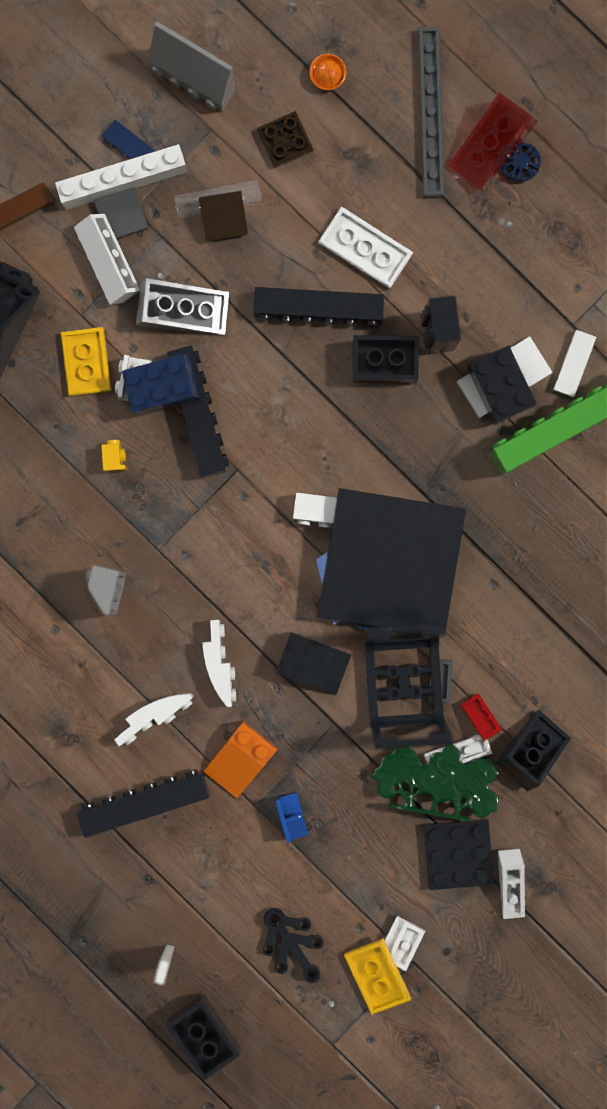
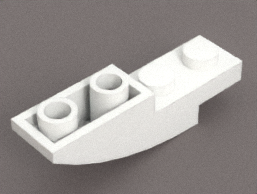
[203,620,236,707]
[114,693,194,746]

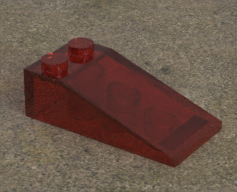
[448,93,538,191]

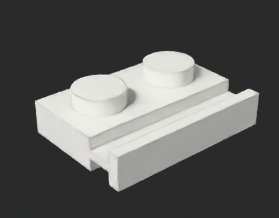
[385,916,426,971]

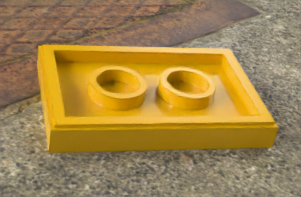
[60,327,112,397]
[344,938,411,1015]

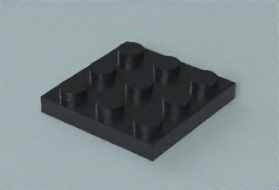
[423,819,494,890]

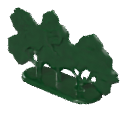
[371,744,499,822]

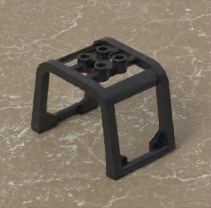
[365,622,453,750]

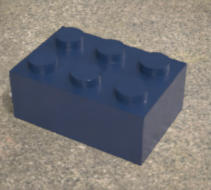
[122,354,200,415]

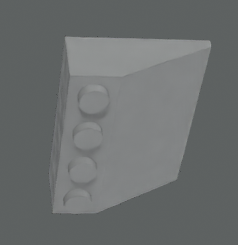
[148,22,236,112]

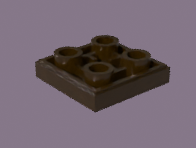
[257,111,313,169]
[199,190,248,241]

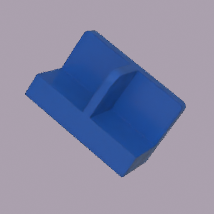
[275,792,308,843]

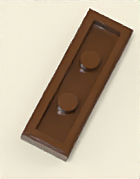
[0,182,55,230]

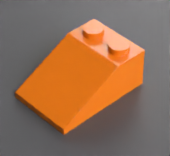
[203,721,278,798]

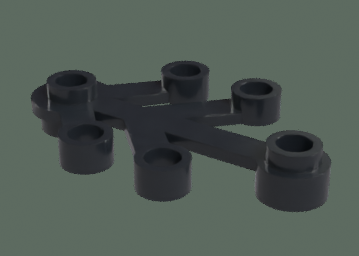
[262,908,324,983]

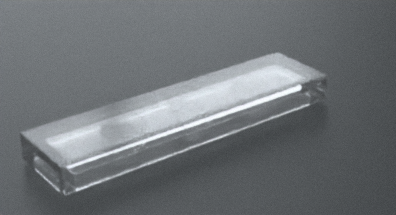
[174,179,262,219]

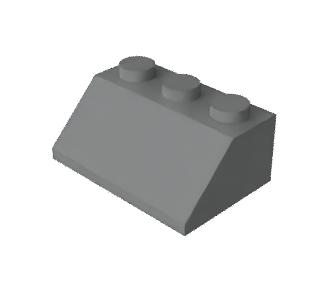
[86,565,127,615]

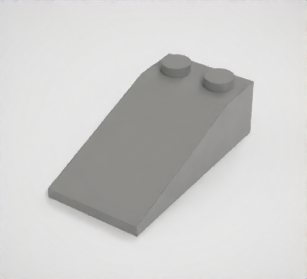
[136,278,229,335]

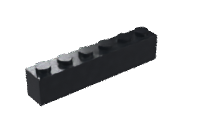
[253,287,384,327]
[167,345,229,479]
[76,769,211,838]

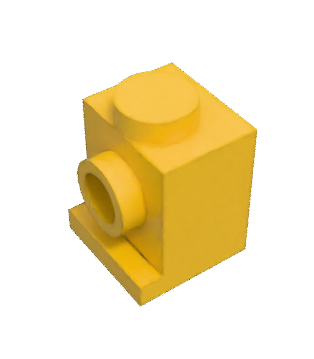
[102,440,127,473]

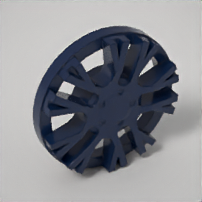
[501,142,541,182]

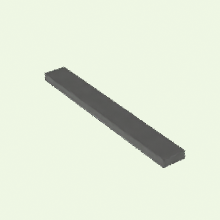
[418,27,445,198]

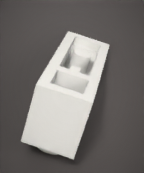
[498,849,525,919]

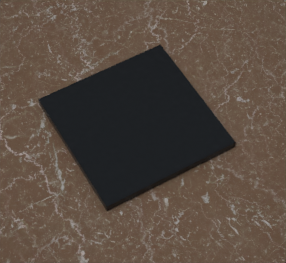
[317,488,466,636]

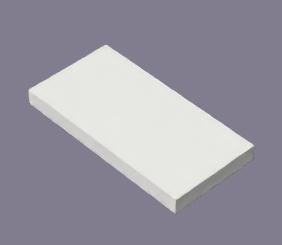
[318,206,413,290]
[457,336,553,418]

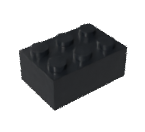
[420,295,461,354]
[352,335,419,383]
[467,345,537,425]
[166,994,241,1081]

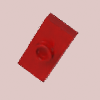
[460,693,502,742]

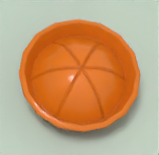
[309,54,347,91]

